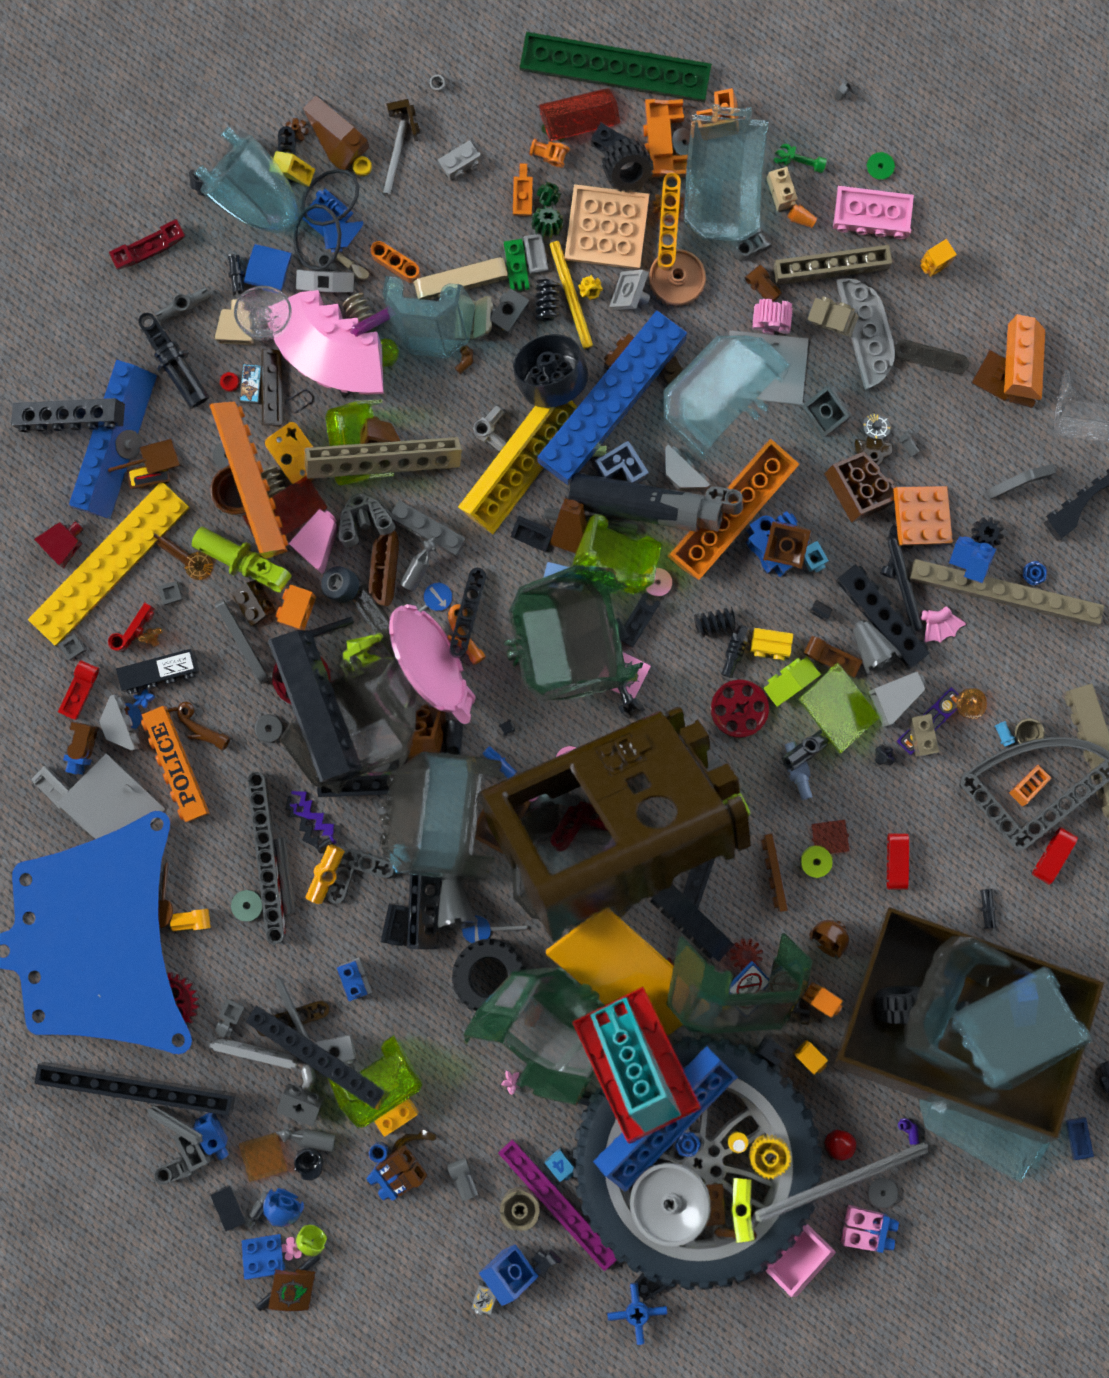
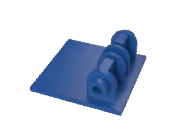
[302,189,354,237]
[242,1234,285,1280]

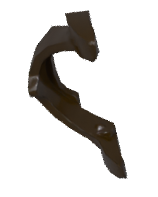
[393,1129,437,1177]

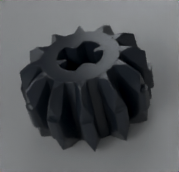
[971,517,1004,548]

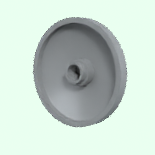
[630,1163,711,1246]

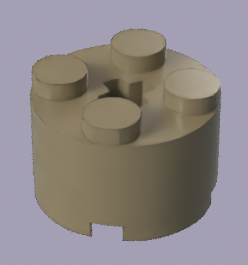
[500,1186,540,1231]

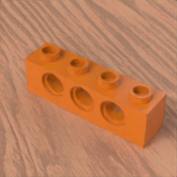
[802,982,842,1018]

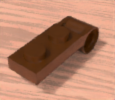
[803,636,862,679]

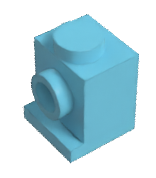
[804,541,829,573]

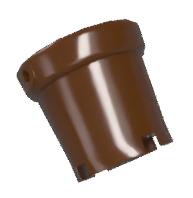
[210,465,247,516]

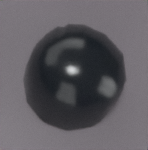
[294,1148,324,1181]

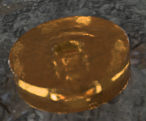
[956,688,987,719]

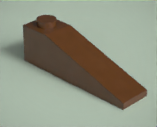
[303,96,370,170]

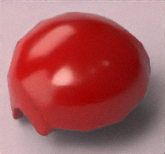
[824,1129,857,1161]

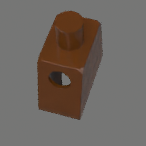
[360,416,401,444]

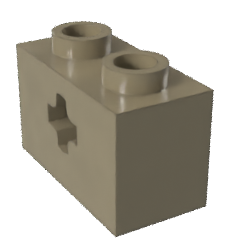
[908,714,939,757]

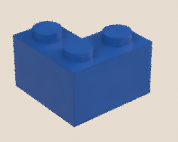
[949,536,996,583]

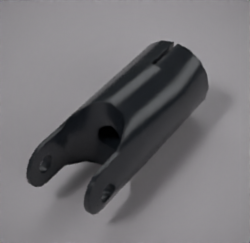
[444,720,464,764]

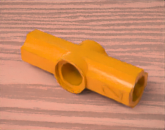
[305,844,345,904]

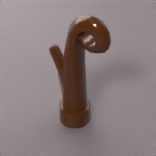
[177,702,231,751]

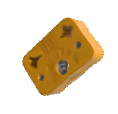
[265,422,314,488]

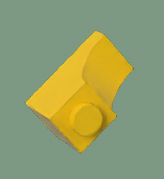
[270,151,315,187]

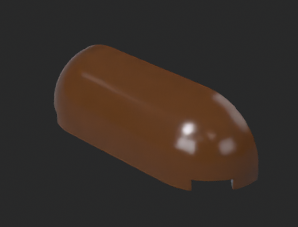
[369,530,399,606]

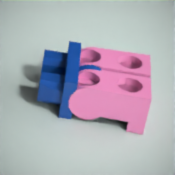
[841,1204,899,1253]

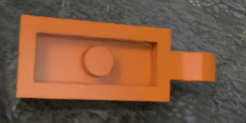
[513,163,533,216]

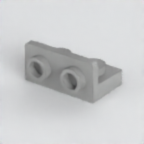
[438,140,482,180]

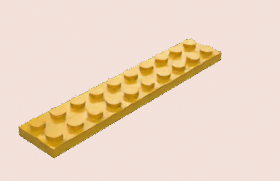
[28,482,190,647]

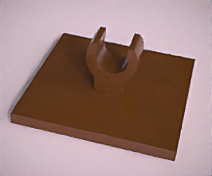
[971,350,1007,401]

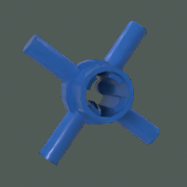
[607,1282,667,1345]

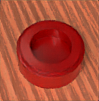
[220,372,240,392]

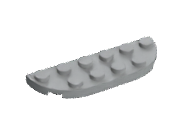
[836,278,895,390]

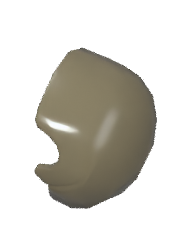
[1015,718,1045,743]

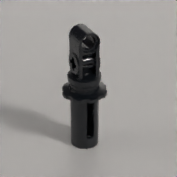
[138,312,210,409]

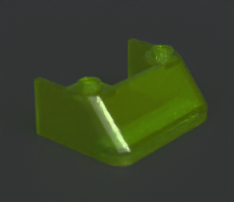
[326,399,394,485]

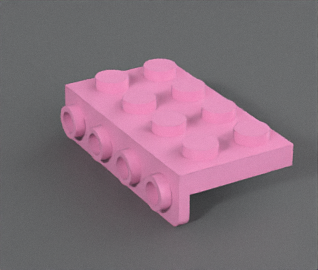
[833,186,914,239]

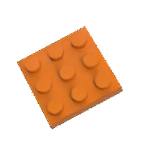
[893,486,953,546]

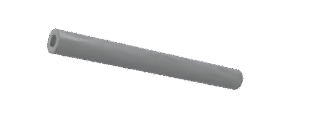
[383,120,408,195]

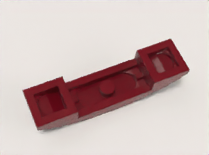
[109,219,186,270]

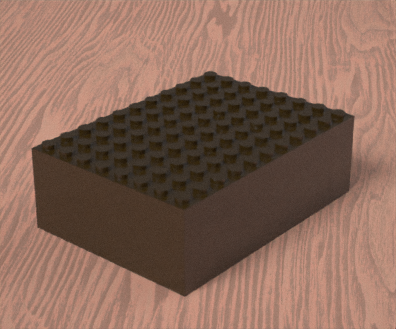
[833,907,1105,1144]

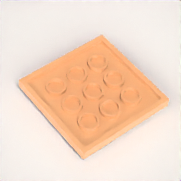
[565,184,649,270]

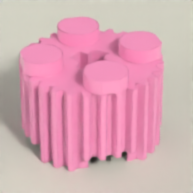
[753,299,792,335]

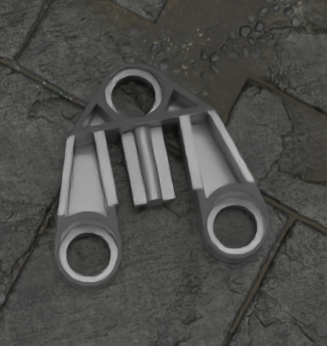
[339,493,395,548]

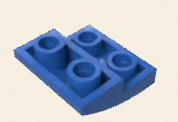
[244,244,292,292]

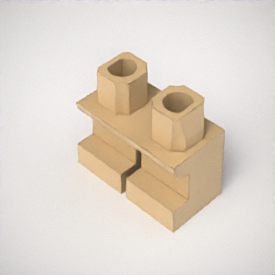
[766,167,798,212]

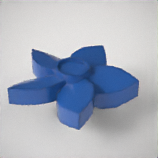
[133,689,155,708]

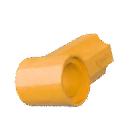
[170,909,211,931]

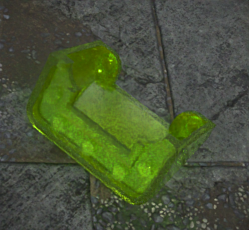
[572,514,661,594]
[328,1035,422,1128]

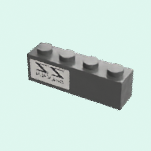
[390,500,467,558]

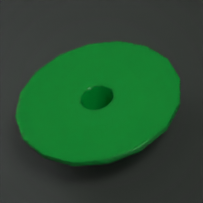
[867,152,895,180]

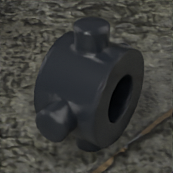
[499,719,516,736]

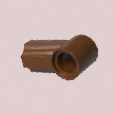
[744,265,782,302]

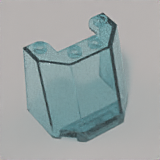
[383,276,475,359]

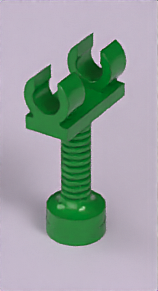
[773,144,827,173]

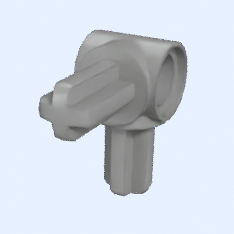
[473,406,506,451]

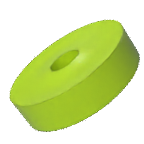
[800,846,833,878]

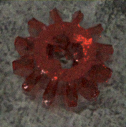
[730,938,763,971]

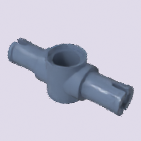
[785,741,813,800]

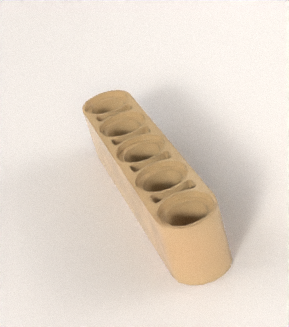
[414,258,508,301]

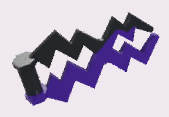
[285,791,337,854]

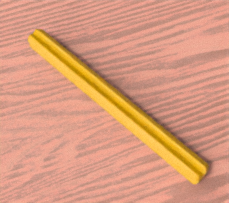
[550,241,593,349]

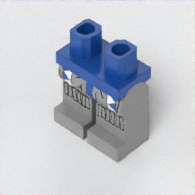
[337,957,372,1001]

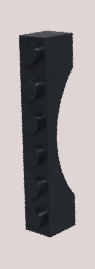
[1044,469,1109,541]

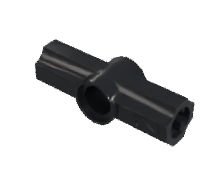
[781,727,835,771]

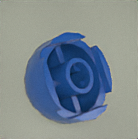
[263,1188,304,1227]

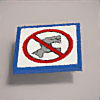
[725,961,772,1009]

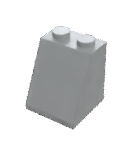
[868,671,926,727]

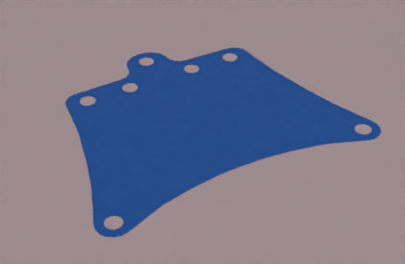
[0,811,192,1054]

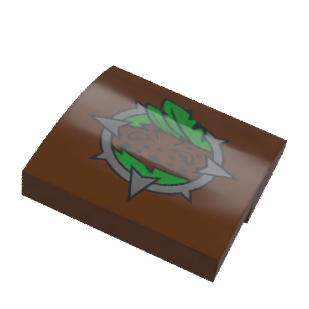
[268,1269,315,1311]

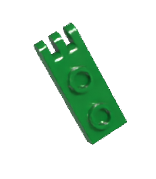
[503,239,530,291]

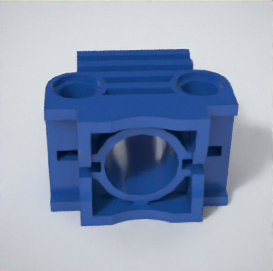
[746,511,809,577]

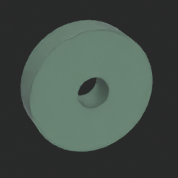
[231,890,263,921]

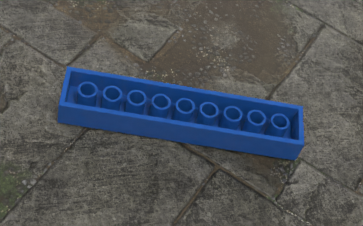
[537,310,687,486]

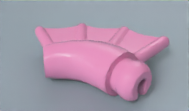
[920,606,966,643]

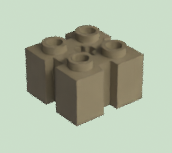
[807,296,859,337]

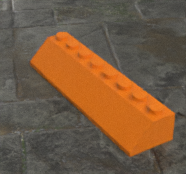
[210,401,289,559]
[667,439,799,580]

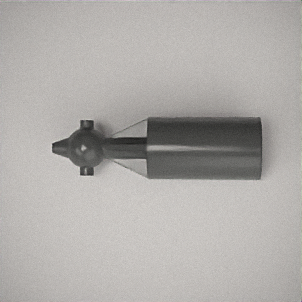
[400,537,436,591]
[276,1126,336,1152]

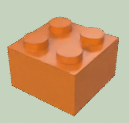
[276,585,317,630]

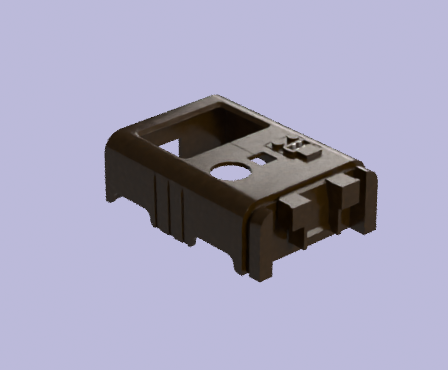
[479,706,751,942]

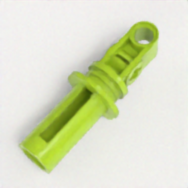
[191,526,292,593]

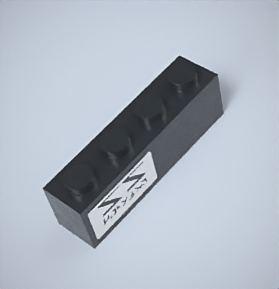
[116,649,200,694]

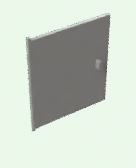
[721,331,809,405]
[55,754,165,839]

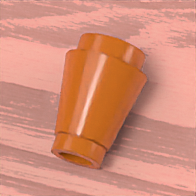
[787,204,817,228]

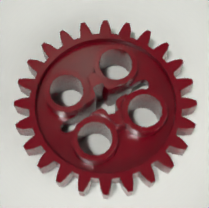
[167,972,200,1034]

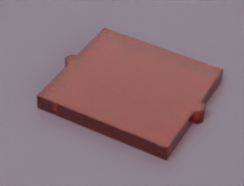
[811,819,850,854]

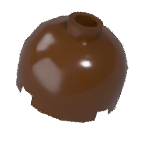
[809,920,849,958]

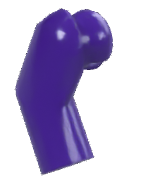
[898,1118,919,1145]

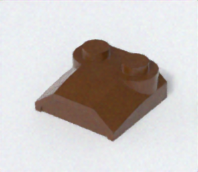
[763,521,811,569]

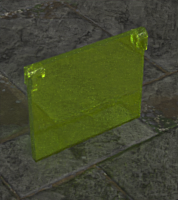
[798,663,880,754]

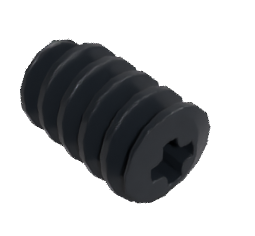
[535,279,560,321]
[694,607,736,638]

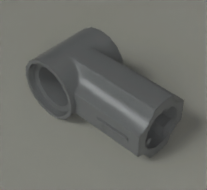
[447,1157,478,1201]

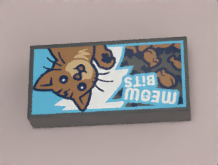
[239,364,261,404]

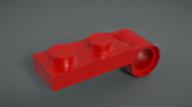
[108,602,155,652]
[58,660,100,720]

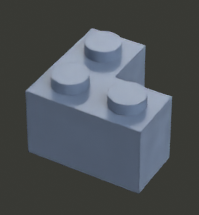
[595,441,649,484]

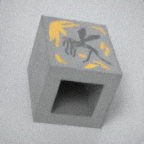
[472,1281,496,1315]

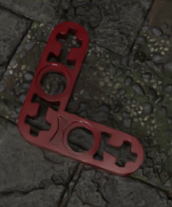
[550,801,609,852]

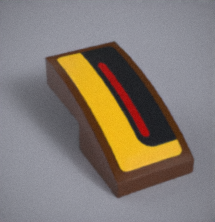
[126,466,170,489]

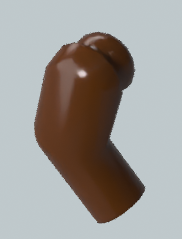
[454,345,473,375]

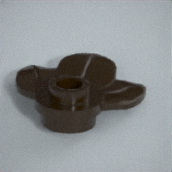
[854,436,893,466]

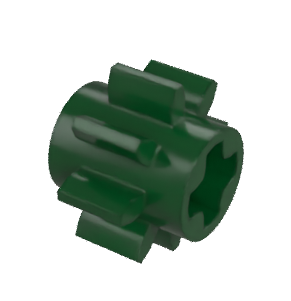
[536,182,561,207]

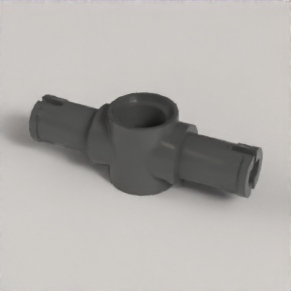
[155,286,211,323]

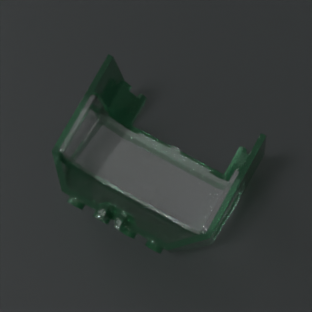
[463,967,604,1106]

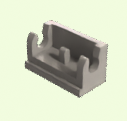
[31,766,70,809]

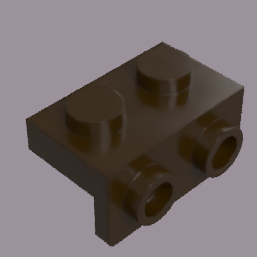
[231,580,276,627]

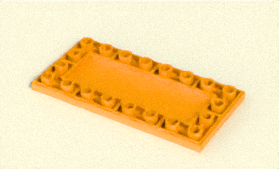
[546,908,712,1036]

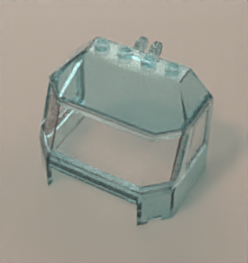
[663,335,791,461]

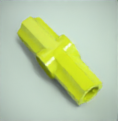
[731,1178,754,1242]

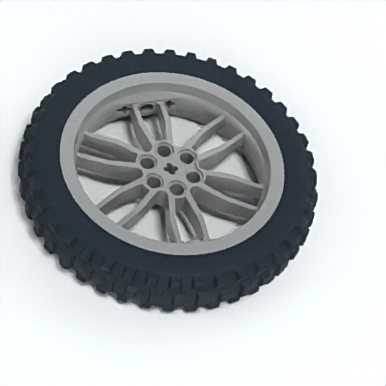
[573,1035,823,1290]

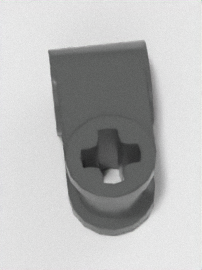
[734,228,772,261]
[154,1156,195,1185]

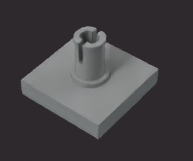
[609,270,650,310]

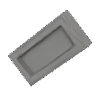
[524,234,548,274]

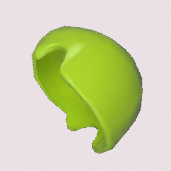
[296,1224,327,1257]

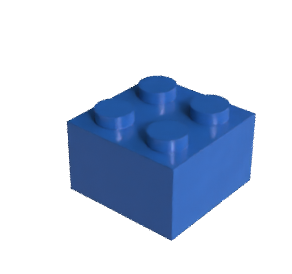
[479,1244,539,1306]

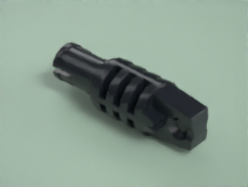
[721,625,749,678]

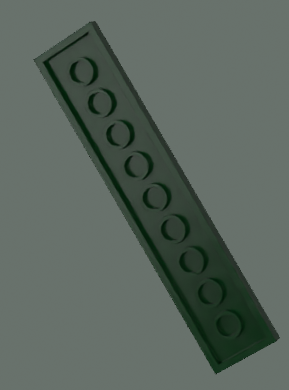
[519,32,712,102]

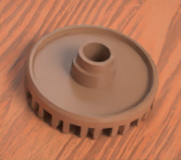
[649,249,706,307]

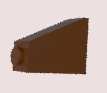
[550,498,591,557]

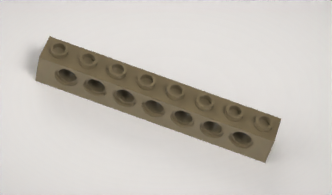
[305,437,462,479]

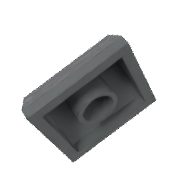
[802,384,852,437]

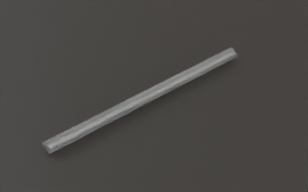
[755,1143,928,1223]

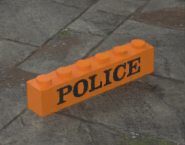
[141,706,210,823]

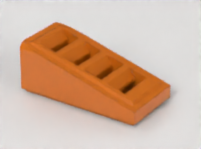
[1009,765,1052,806]

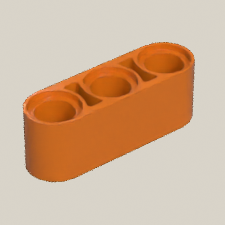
[370,241,420,283]

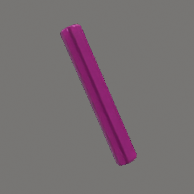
[350,308,393,337]

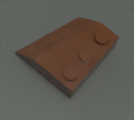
[824,452,896,523]
[377,704,446,758]

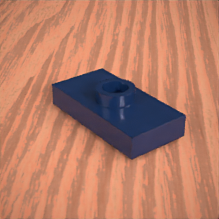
[1065,1117,1094,1160]

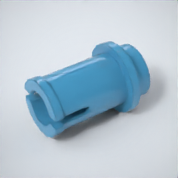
[994,721,1015,747]

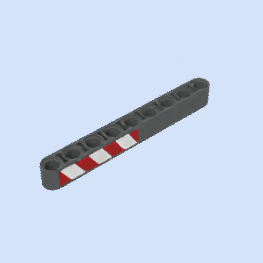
[247,771,286,944]

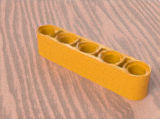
[658,173,681,271]

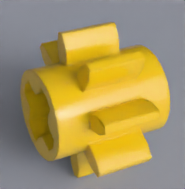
[578,275,603,300]

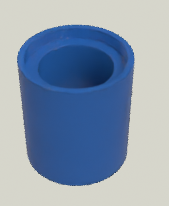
[369,1142,388,1163]

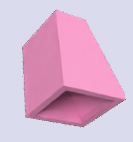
[289,509,338,574]

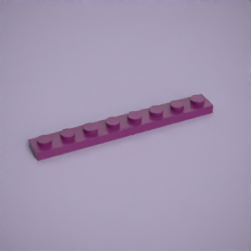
[498,1139,617,1271]

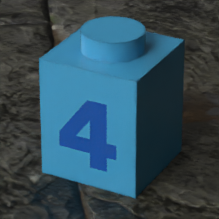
[545,1148,575,1182]

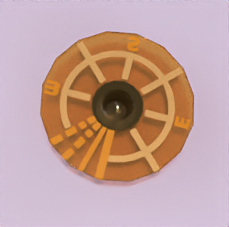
[185,552,213,580]

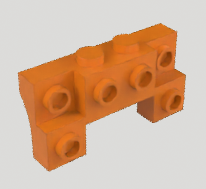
[643,99,689,178]

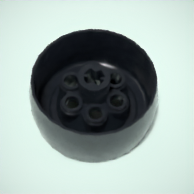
[513,334,589,408]

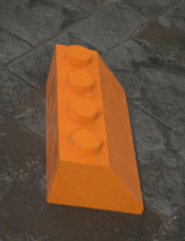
[1004,314,1045,400]

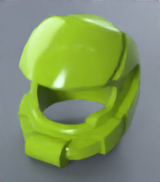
[343,633,383,674]

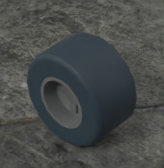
[321,566,359,603]

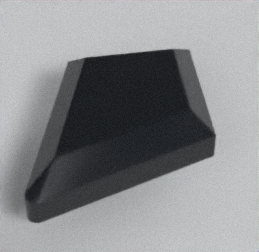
[634,1272,669,1301]

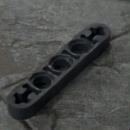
[450,567,486,658]

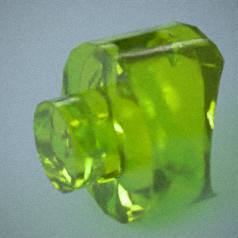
[380,338,399,367]

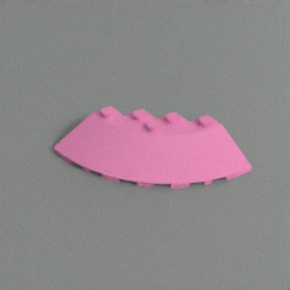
[267,290,384,395]

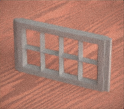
[210,1038,301,1069]

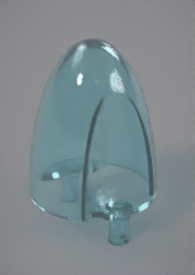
[194,126,299,233]

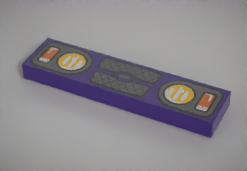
[896,687,965,755]

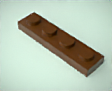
[761,833,788,912]

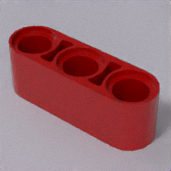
[1032,827,1078,885]
[886,833,909,890]

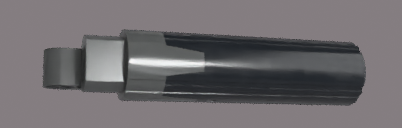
[568,473,743,532]

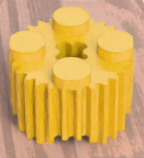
[749,1134,791,1179]

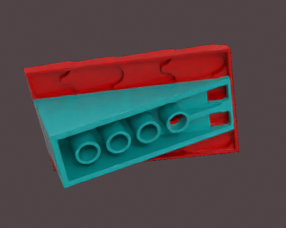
[572,987,702,1144]

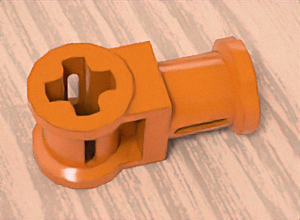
[529,138,570,168]

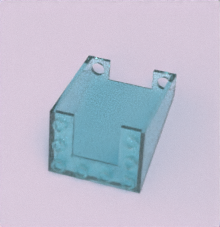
[950,967,1093,1090]

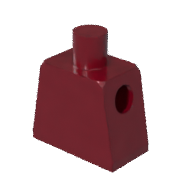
[34,521,84,568]

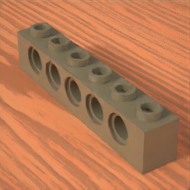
[773,245,892,285]

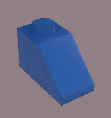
[322,221,363,253]

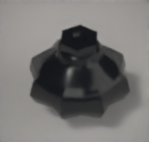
[874,744,896,766]

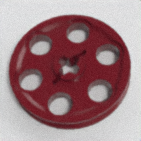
[710,679,769,738]

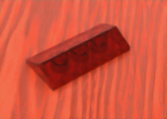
[538,88,621,141]
[242,475,328,537]

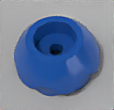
[1023,561,1047,585]
[675,1132,700,1157]

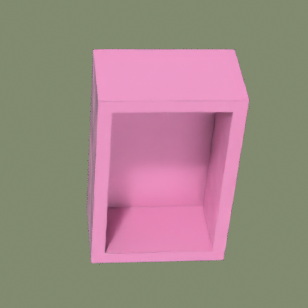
[765,1224,836,1297]

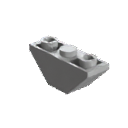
[296,270,354,292]
[665,445,710,491]
[99,695,140,750]

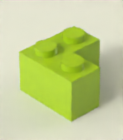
[763,657,821,707]

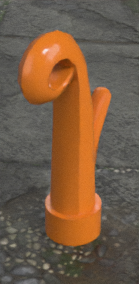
[447,604,486,665]

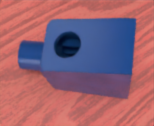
[193,1113,229,1160]

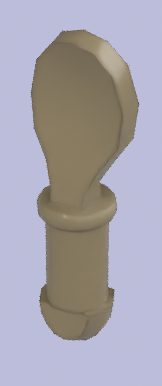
[336,253,369,281]

